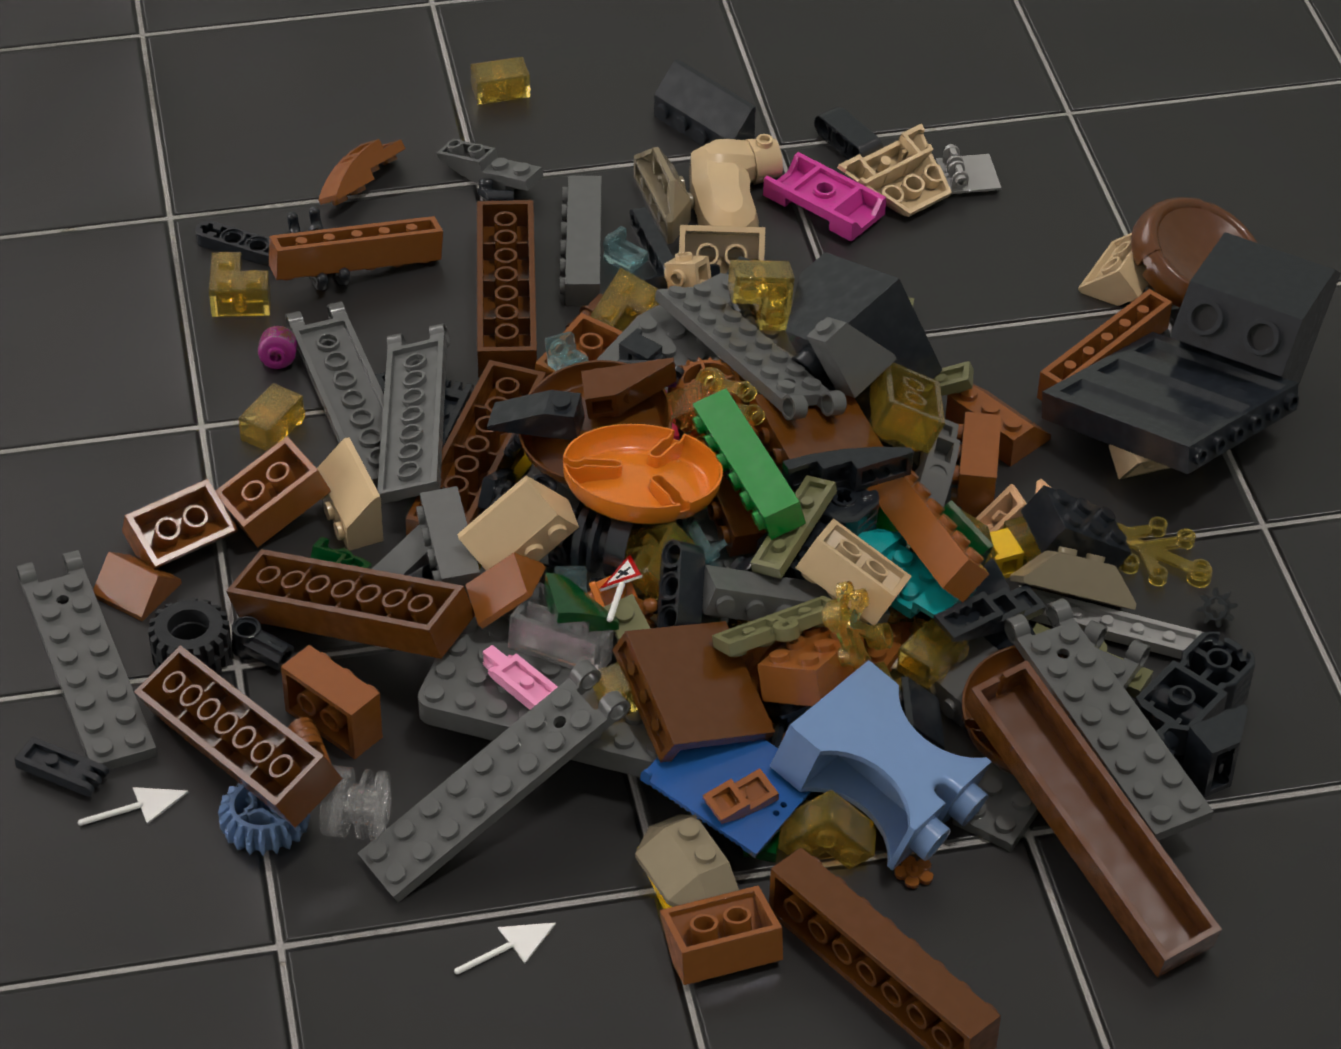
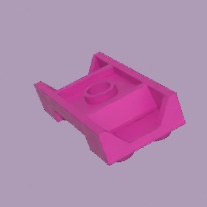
[763,152,886,241]

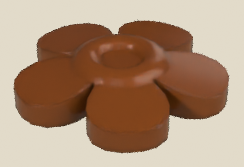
[894,856,933,889]

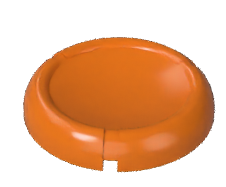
[563,424,723,524]

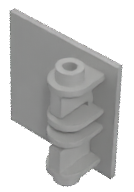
[936,144,1001,194]

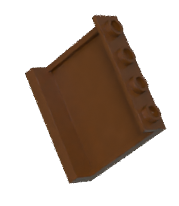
[744,394,884,494]
[612,621,775,763]

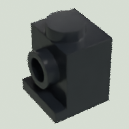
[619,328,667,361]

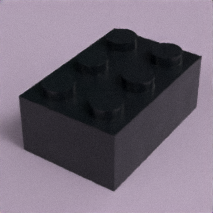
[1021,485,1132,569]

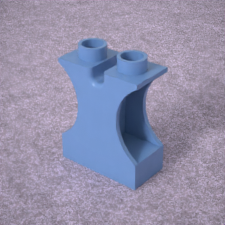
[770,660,991,870]

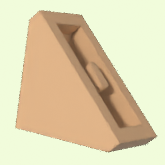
[972,484,1027,539]

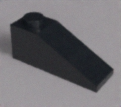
[487,390,585,440]

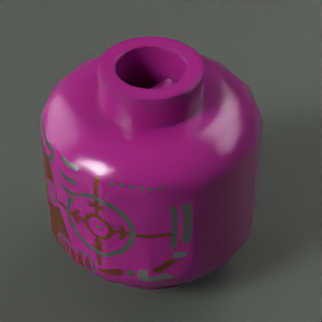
[258,326,297,369]

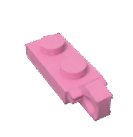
[482,645,558,710]

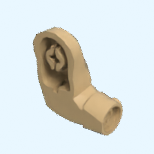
[689,134,783,227]

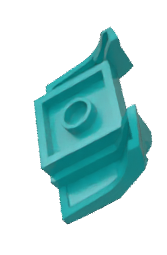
[858,529,976,619]

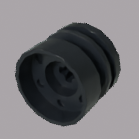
[570,506,643,577]

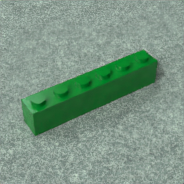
[692,388,806,540]

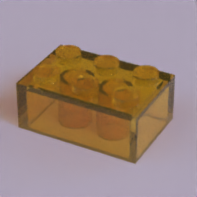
[869,363,945,454]

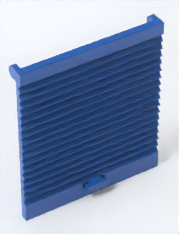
[640,739,812,858]

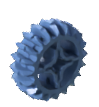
[218,783,310,856]

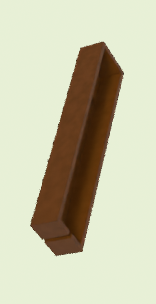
[966,660,1222,978]

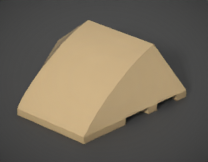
[837,123,952,217]

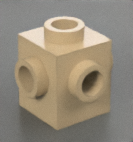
[664,252,712,288]

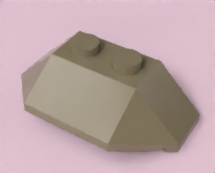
[633,147,694,244]
[1009,546,1136,610]
[635,814,739,907]

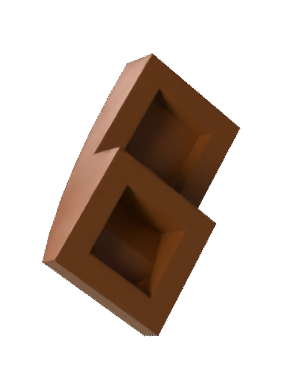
[703,768,779,824]

